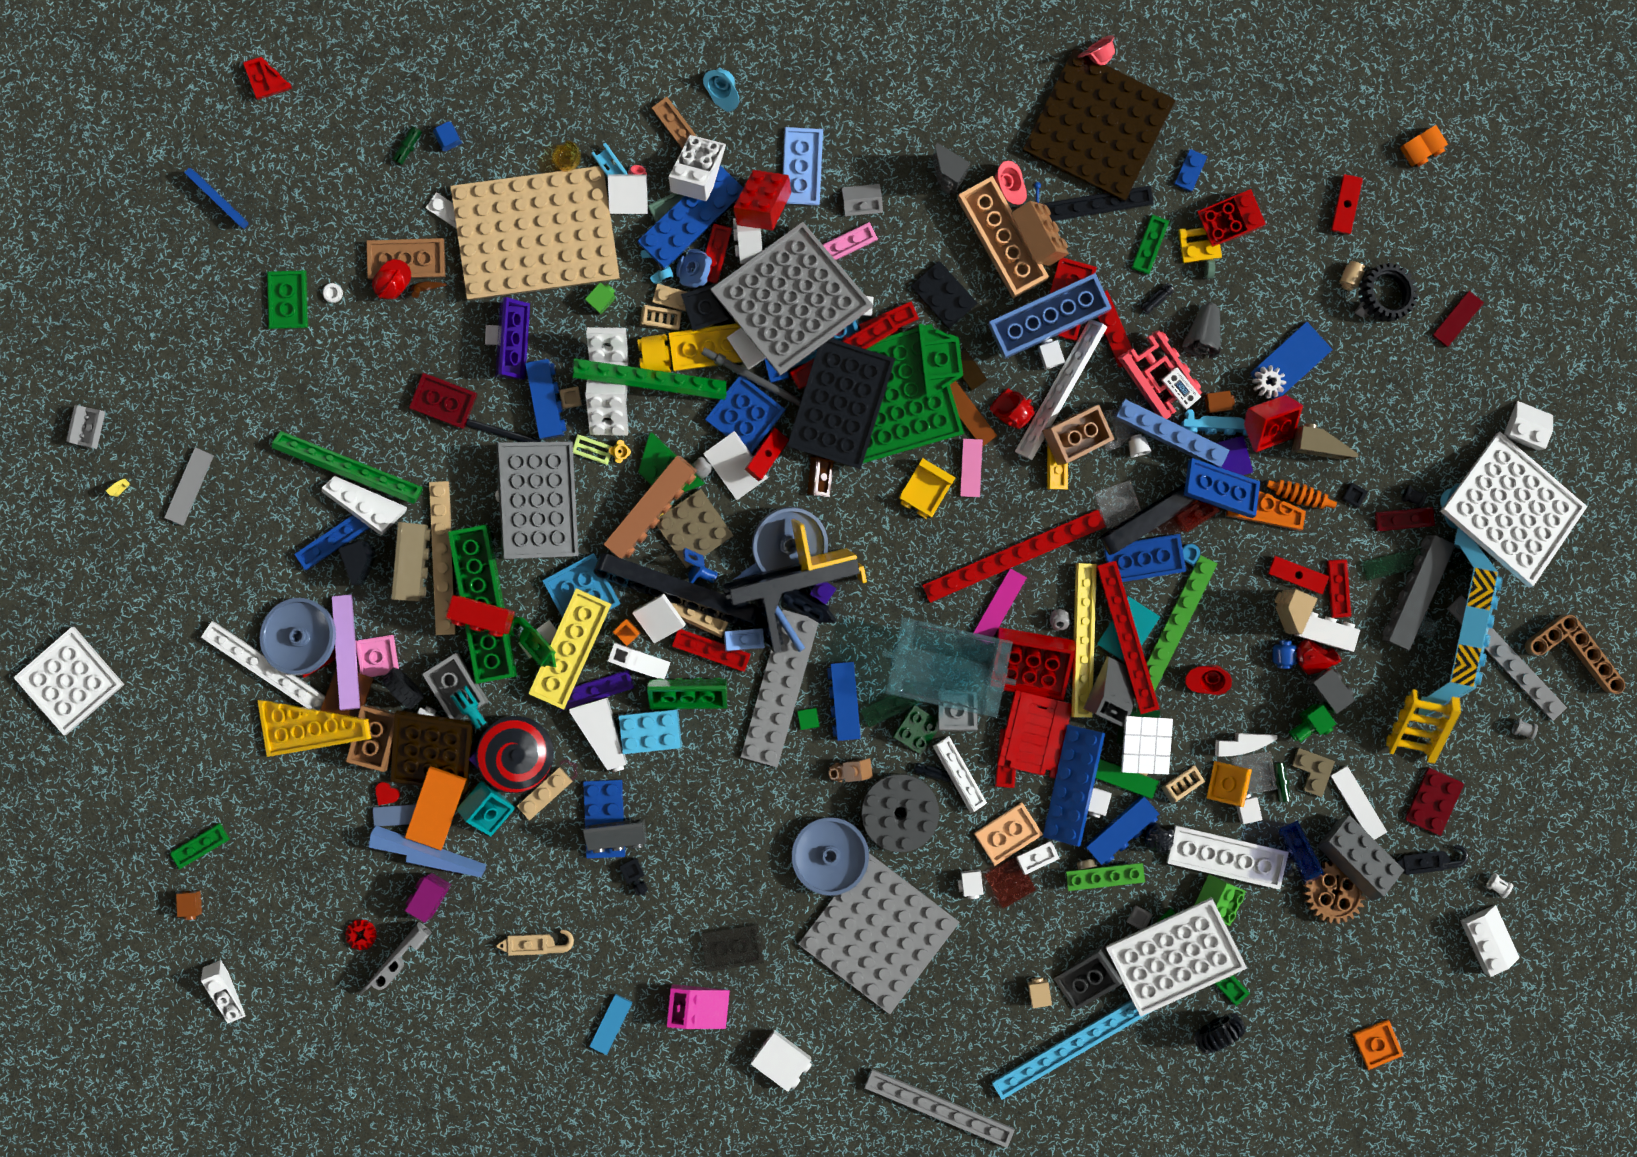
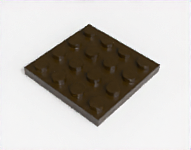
[390,710,473,793]

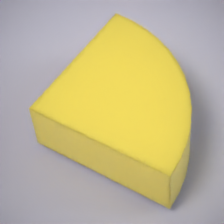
[106,479,130,497]

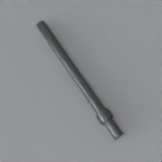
[701,348,802,407]

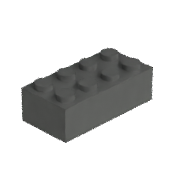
[1317,815,1404,901]

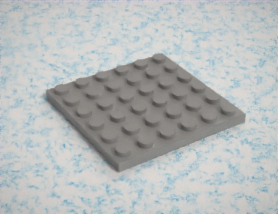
[711,222,873,375]
[798,853,960,1014]

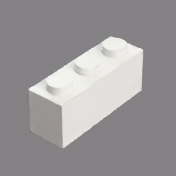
[1294,612,1360,652]

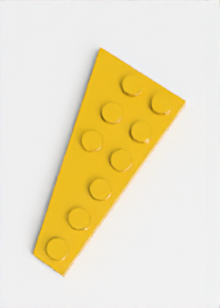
[257,700,371,757]

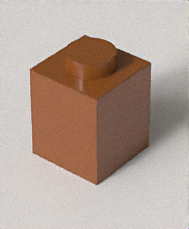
[1204,391,1235,414]
[176,891,202,920]

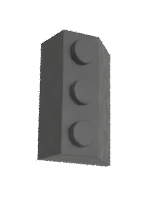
[932,143,970,195]
[583,819,647,853]

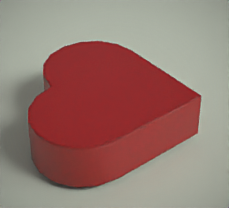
[376,782,400,806]

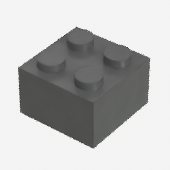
[1305,668,1355,714]

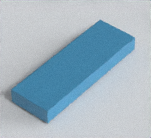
[590,994,633,1055]

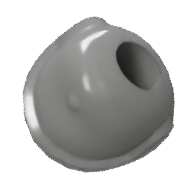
[691,457,712,479]
[1050,609,1069,631]

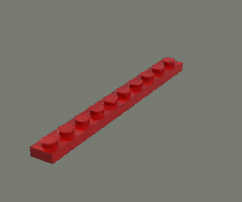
[922,510,1106,603]

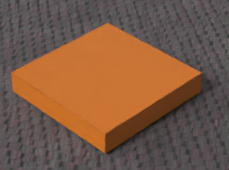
[1352,1019,1404,1070]

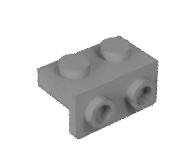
[66,405,105,449]

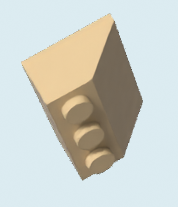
[1275,589,1317,635]

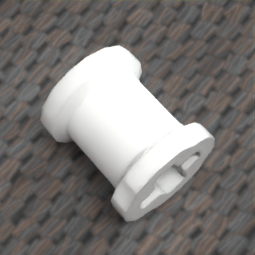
[1486,873,1513,898]

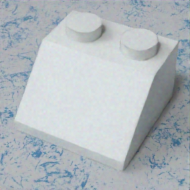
[1504,401,1553,451]

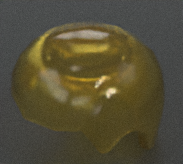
[552,140,581,172]

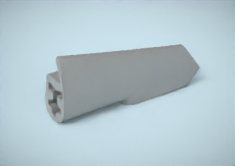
[359,922,432,995]

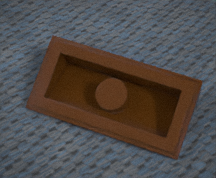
[807,457,833,497]

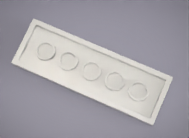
[1166,825,1289,890]

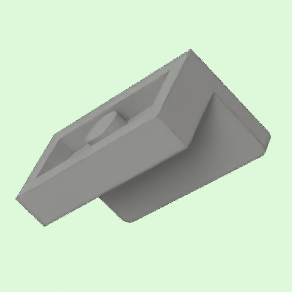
[842,184,883,216]

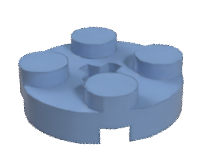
[676,249,712,288]

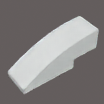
[1215,733,1277,757]

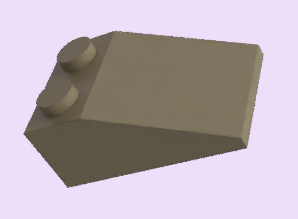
[1292,423,1358,460]

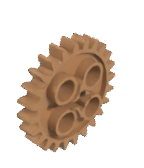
[1303,861,1366,924]

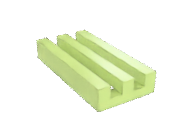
[573,434,612,465]

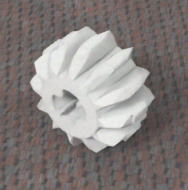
[1252,365,1286,399]

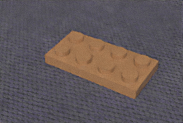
[367,238,446,280]

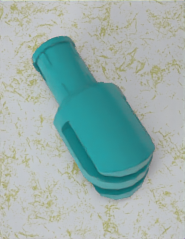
[450,685,487,729]

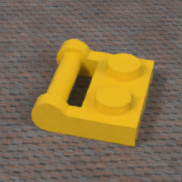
[1178,227,1222,264]

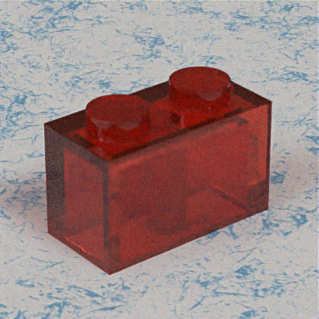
[1173,501,1220,533]

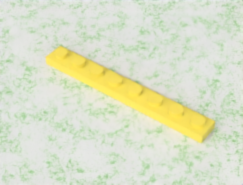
[1071,563,1097,718]

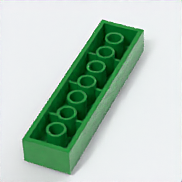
[448,525,517,684]

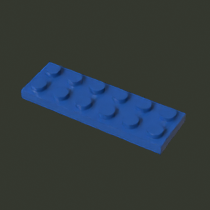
[637,165,743,270]
[1043,725,1105,846]

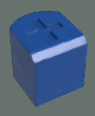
[433,121,462,151]

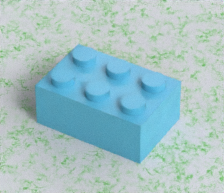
[619,709,682,754]

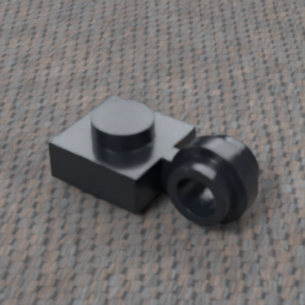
[620,858,649,896]

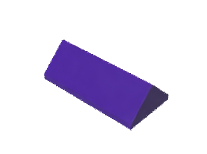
[495,297,530,379]

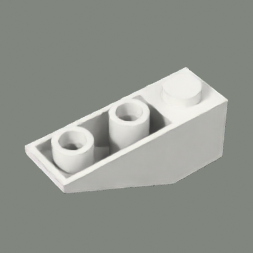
[608,643,671,679]
[201,960,246,1023]

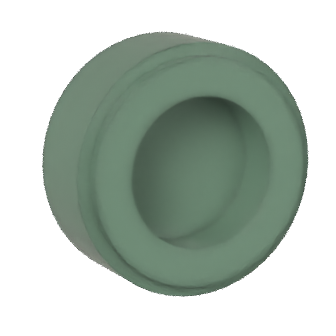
[1204,259,1215,279]

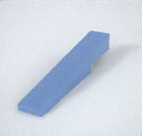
[369,826,486,877]

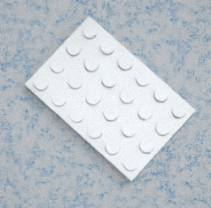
[1106,898,1247,1016]

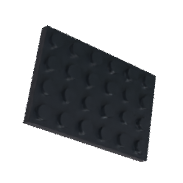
[787,338,895,469]

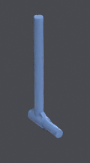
[733,563,805,652]

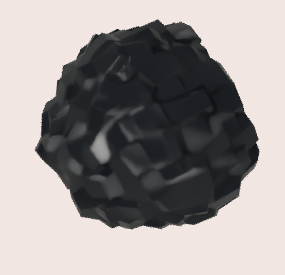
[1144,822,1174,853]

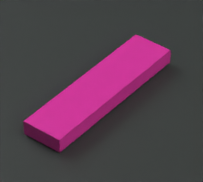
[972,568,1027,644]

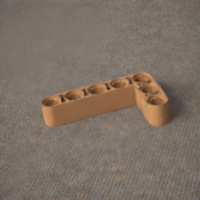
[1525,615,1625,694]

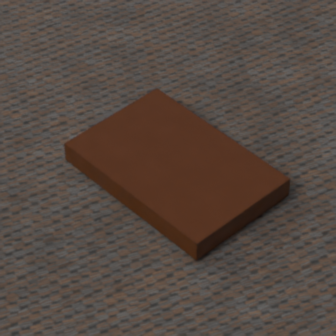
[320,668,375,717]

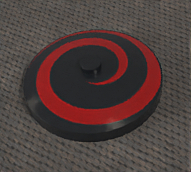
[476,716,554,793]

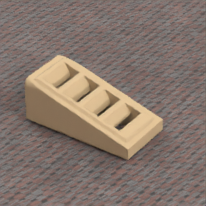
[640,305,682,331]
[1161,765,1205,803]

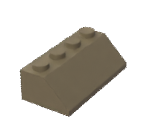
[392,522,431,602]

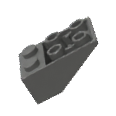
[1083,656,1134,727]

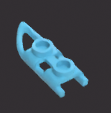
[591,143,628,177]

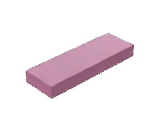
[823,222,878,260]
[961,439,983,497]

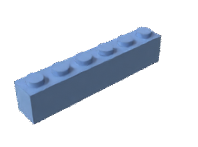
[1114,399,1230,468]

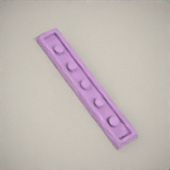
[332,595,360,711]

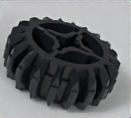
[1194,1013,1246,1054]

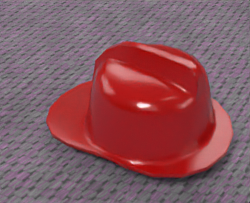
[372,259,411,299]
[1185,664,1232,695]

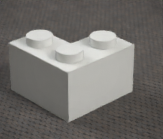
[733,218,762,264]

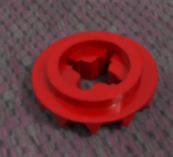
[345,919,377,951]

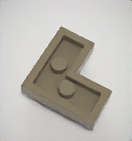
[1291,748,1335,797]

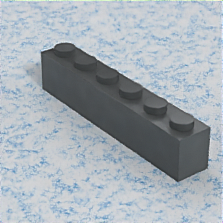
[1382,535,1455,650]

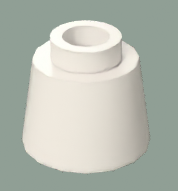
[1129,434,1151,458]

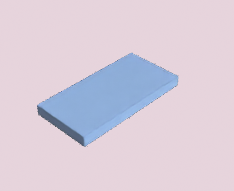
[783,127,823,206]

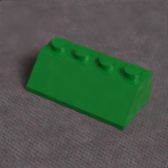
[647,678,727,709]

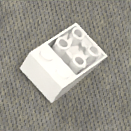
[669,135,726,201]

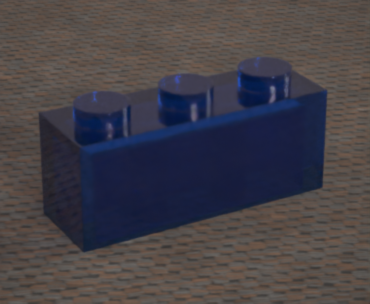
[1279,820,1324,885]

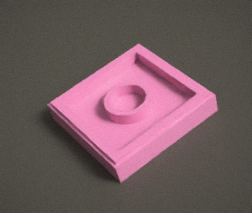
[356,635,399,677]

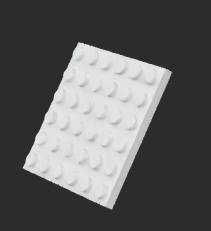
[1440,432,1587,588]

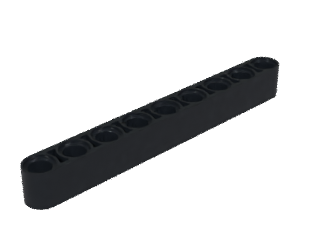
[593,553,760,629]

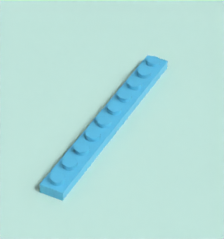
[992,999,1153,1100]

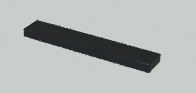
[1042,185,1154,222]

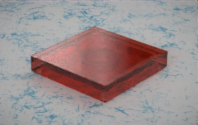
[984,856,1036,908]

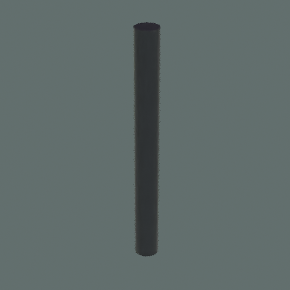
[466,419,542,442]

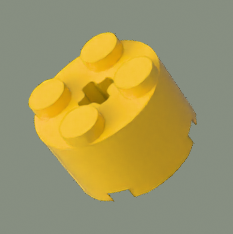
[638,334,671,372]

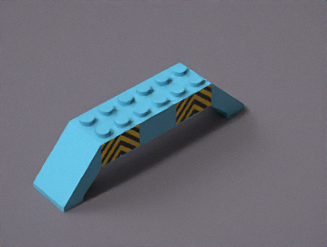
[1418,527,1503,716]

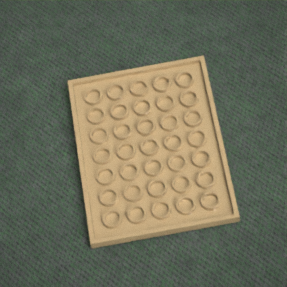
[451,166,620,300]

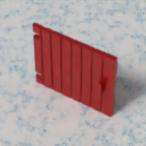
[997,690,1072,778]

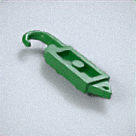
[509,617,557,668]

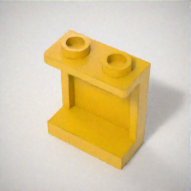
[899,458,956,519]

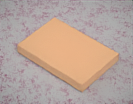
[974,802,1043,866]

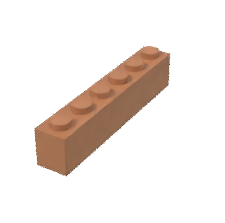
[604,456,697,559]

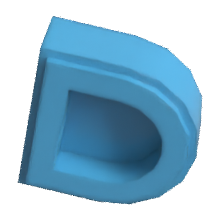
[1182,544,1200,566]

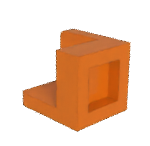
[612,619,641,646]

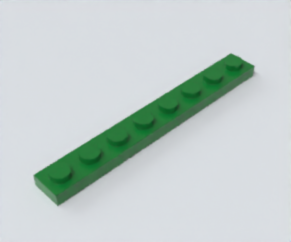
[572,358,727,400]
[272,431,423,504]

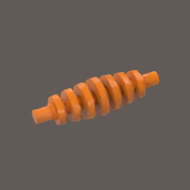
[1266,480,1337,509]

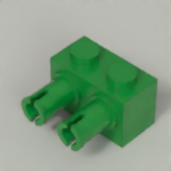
[1289,703,1336,743]

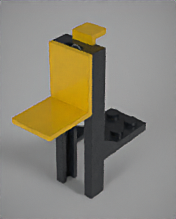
[722,519,867,653]

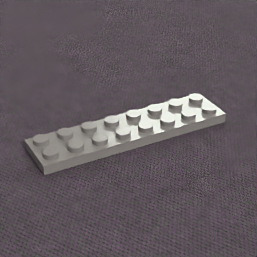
[741,610,818,768]

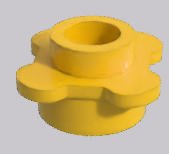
[608,440,631,463]

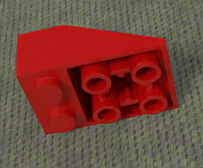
[1197,189,1266,247]

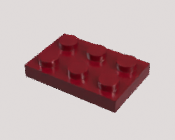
[409,373,478,429]
[1404,767,1464,836]

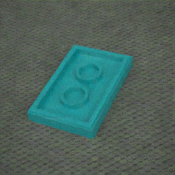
[1097,596,1160,662]

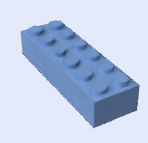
[988,273,1112,359]

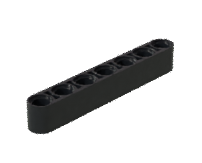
[1099,483,1199,555]

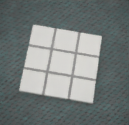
[1121,716,1173,774]

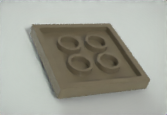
[657,489,734,568]

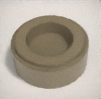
[1076,859,1097,870]

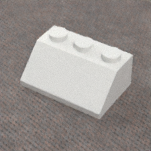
[1460,905,1519,977]

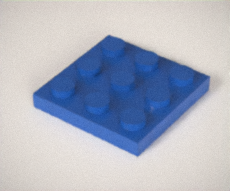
[705,375,786,454]

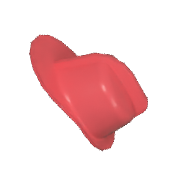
[1078,35,1115,65]
[994,161,1027,205]

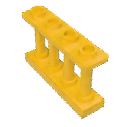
[1386,690,1461,764]

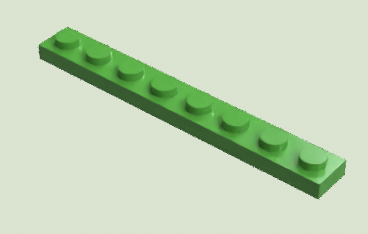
[1146,555,1218,691]

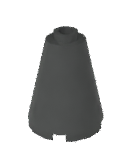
[1182,303,1221,358]

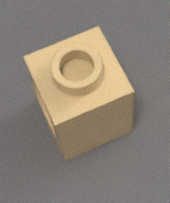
[1028,977,1052,1008]

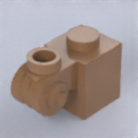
[829,758,873,782]

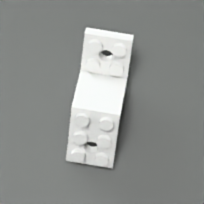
[585,328,629,436]

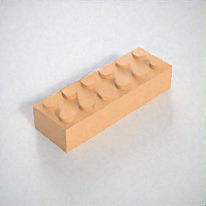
[957,176,1049,299]

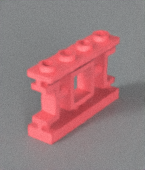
[1118,330,1202,419]

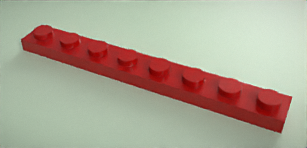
[1097,561,1160,714]

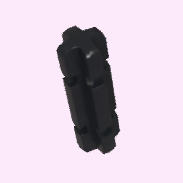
[1141,283,1174,314]
[914,763,951,782]

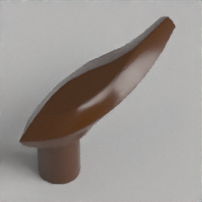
[410,281,447,298]

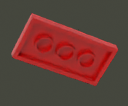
[1049,258,1097,342]

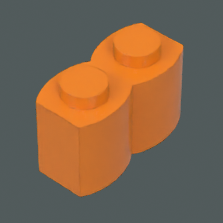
[1400,125,1448,167]

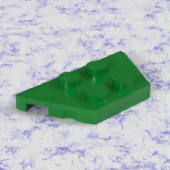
[918,324,963,398]
[638,432,705,492]

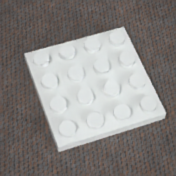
[14,627,124,735]

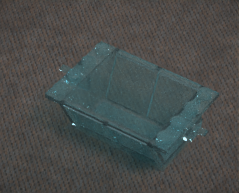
[882,617,1016,718]

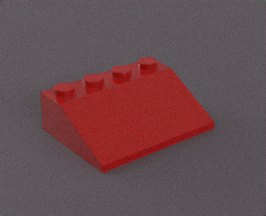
[988,627,1075,701]

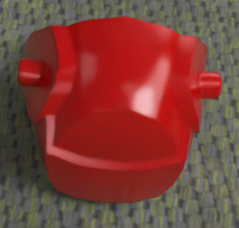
[989,388,1035,430]
[1297,639,1342,675]

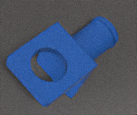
[683,548,717,583]

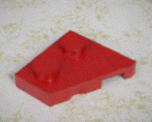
[243,57,292,100]

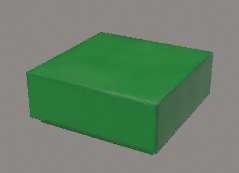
[798,708,820,730]

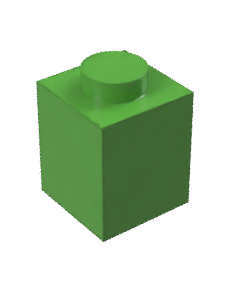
[585,282,616,314]

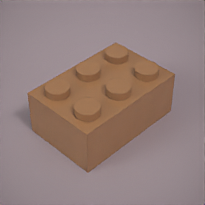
[1011,201,1069,266]
[1042,404,1115,465]
[346,705,395,772]

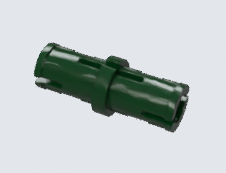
[392,126,422,165]
[1272,762,1291,802]

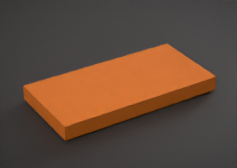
[405,766,467,850]

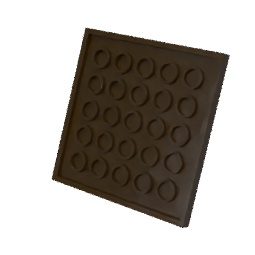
[1022,49,1176,202]

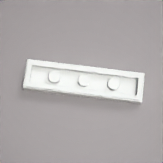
[933,736,987,813]
[1330,766,1387,840]

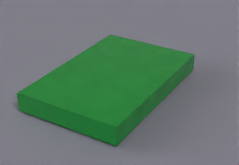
[267,270,308,329]

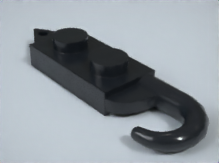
[784,589,836,624]
[1397,845,1468,875]

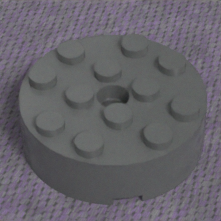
[861,773,939,852]

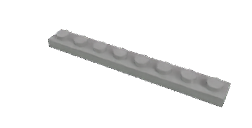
[1446,595,1567,721]
[865,1069,1015,1148]

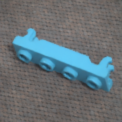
[1181,409,1248,436]

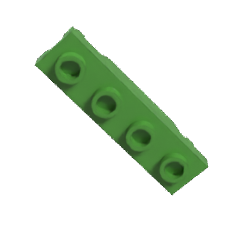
[1066,862,1145,891]

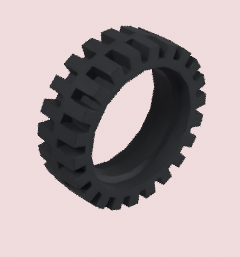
[1358,263,1418,322]

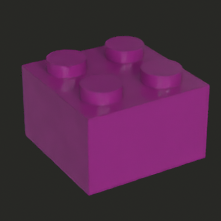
[405,873,452,923]

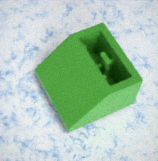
[1195,874,1246,926]

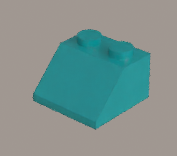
[456,780,516,837]

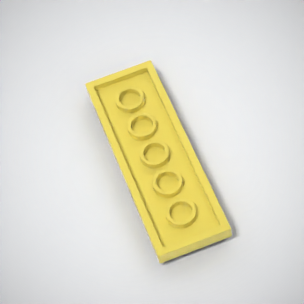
[529,588,612,710]

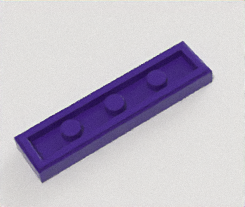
[560,670,634,711]

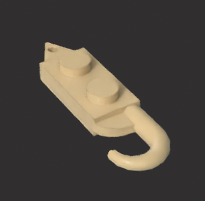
[496,930,574,956]

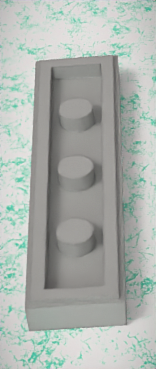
[164,448,214,525]

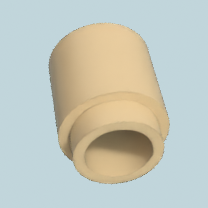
[1340,261,1365,291]

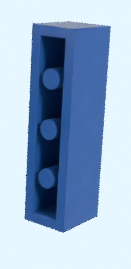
[525,359,567,440]
[827,662,861,741]
[1084,795,1159,865]

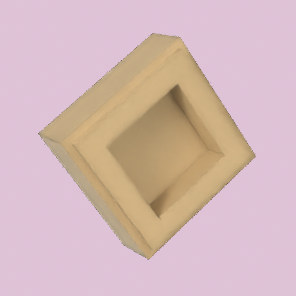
[559,387,582,409]

